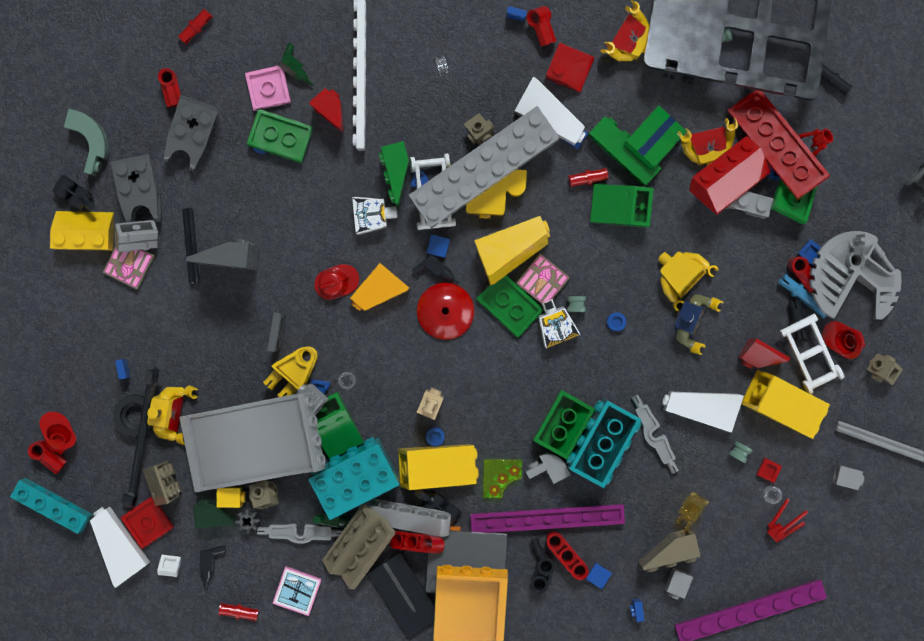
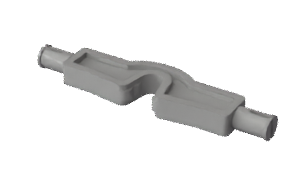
[631,394,679,474]
[257,523,344,544]

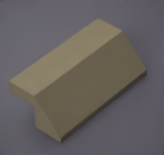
[322,504,395,590]

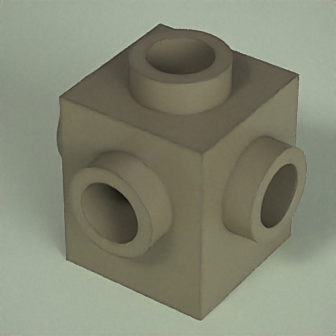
[464,113,495,146]
[867,353,903,385]
[249,480,279,509]

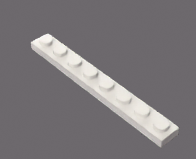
[353,0,366,151]

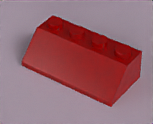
[689,136,771,215]

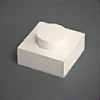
[157,555,181,577]

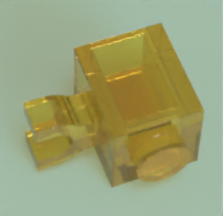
[676,491,709,530]

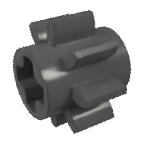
[235,509,261,534]

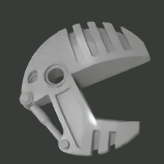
[810,231,902,320]

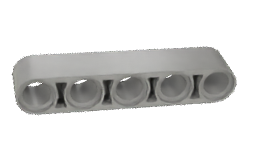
[359,498,451,537]

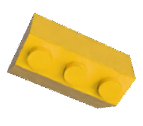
[50,211,114,251]

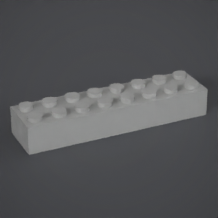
[409,106,560,229]

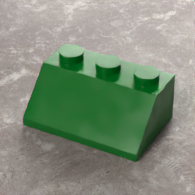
[532,389,595,459]

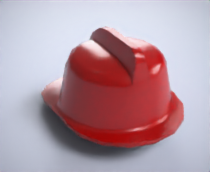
[314,264,359,300]
[822,321,866,359]
[39,412,76,455]

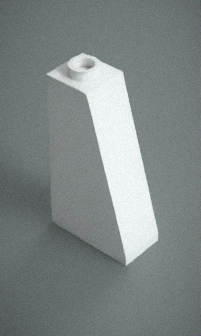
[514,77,586,145]
[662,391,744,433]
[90,507,150,588]

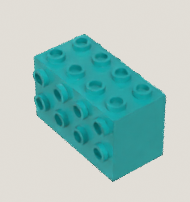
[565,398,642,488]
[308,437,400,520]

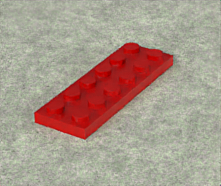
[728,90,830,200]

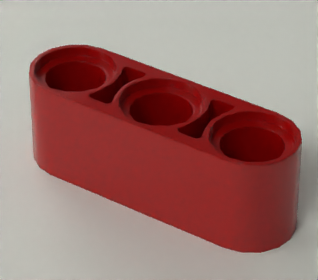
[389,531,445,554]
[546,531,589,580]

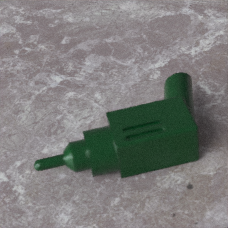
[278,43,314,86]
[312,511,351,528]

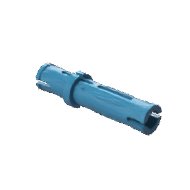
[778,274,827,319]

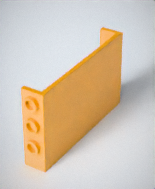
[434,565,508,641]

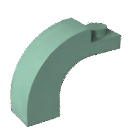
[64,109,109,176]

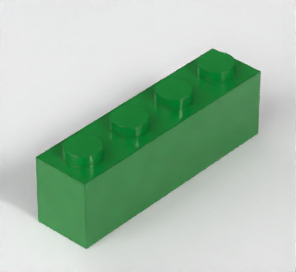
[588,117,662,187]

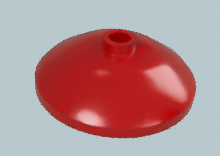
[417,283,474,340]

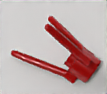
[798,128,834,156]
[767,498,808,542]

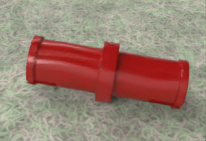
[178,8,213,45]
[568,168,608,187]
[218,603,259,621]

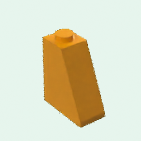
[350,263,410,311]

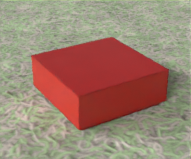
[756,458,782,483]

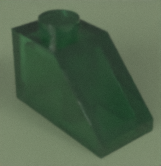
[193,499,236,529]

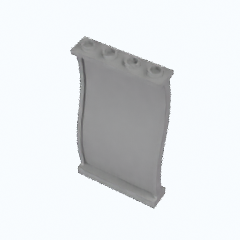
[179,391,325,492]

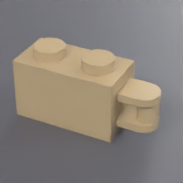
[417,387,444,420]

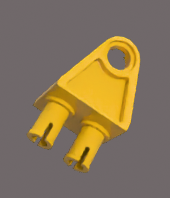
[263,346,318,397]

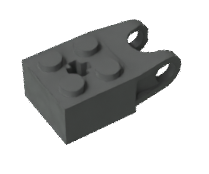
[163,95,218,171]
[111,154,161,223]

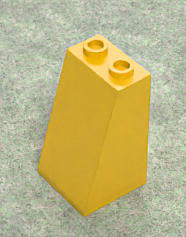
[474,216,550,285]
[741,370,830,439]
[398,444,479,490]

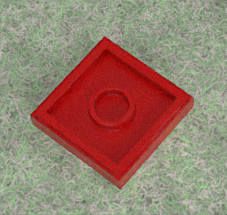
[120,496,174,549]

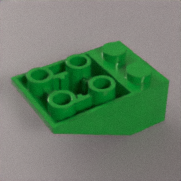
[379,141,410,207]
[590,184,654,228]
[315,391,364,459]

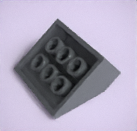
[186,239,260,271]
[426,530,507,593]

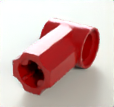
[526,6,557,47]
[158,68,181,108]
[787,256,814,293]
[28,440,68,474]

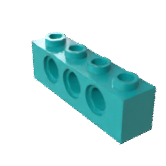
[10,478,93,534]

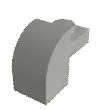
[525,453,571,484]

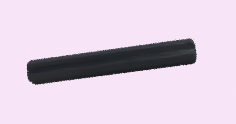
[182,208,200,284]

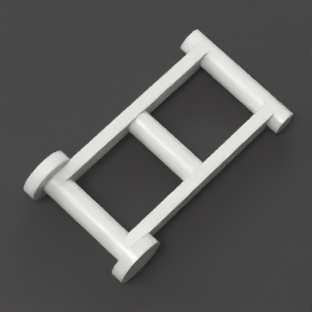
[409,153,456,230]
[780,314,844,394]

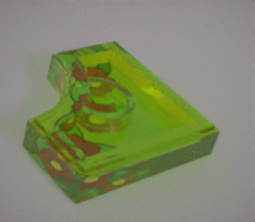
[483,459,522,498]

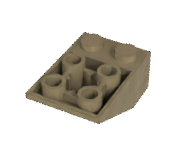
[142,460,182,506]
[638,528,701,572]

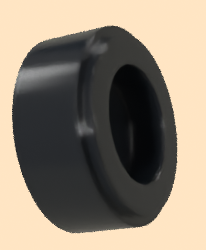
[598,54,618,73]

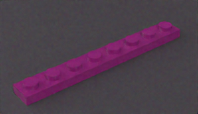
[471,504,625,533]
[674,579,827,641]

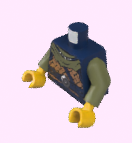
[674,294,723,355]

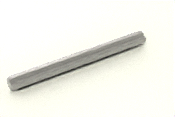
[835,421,924,462]

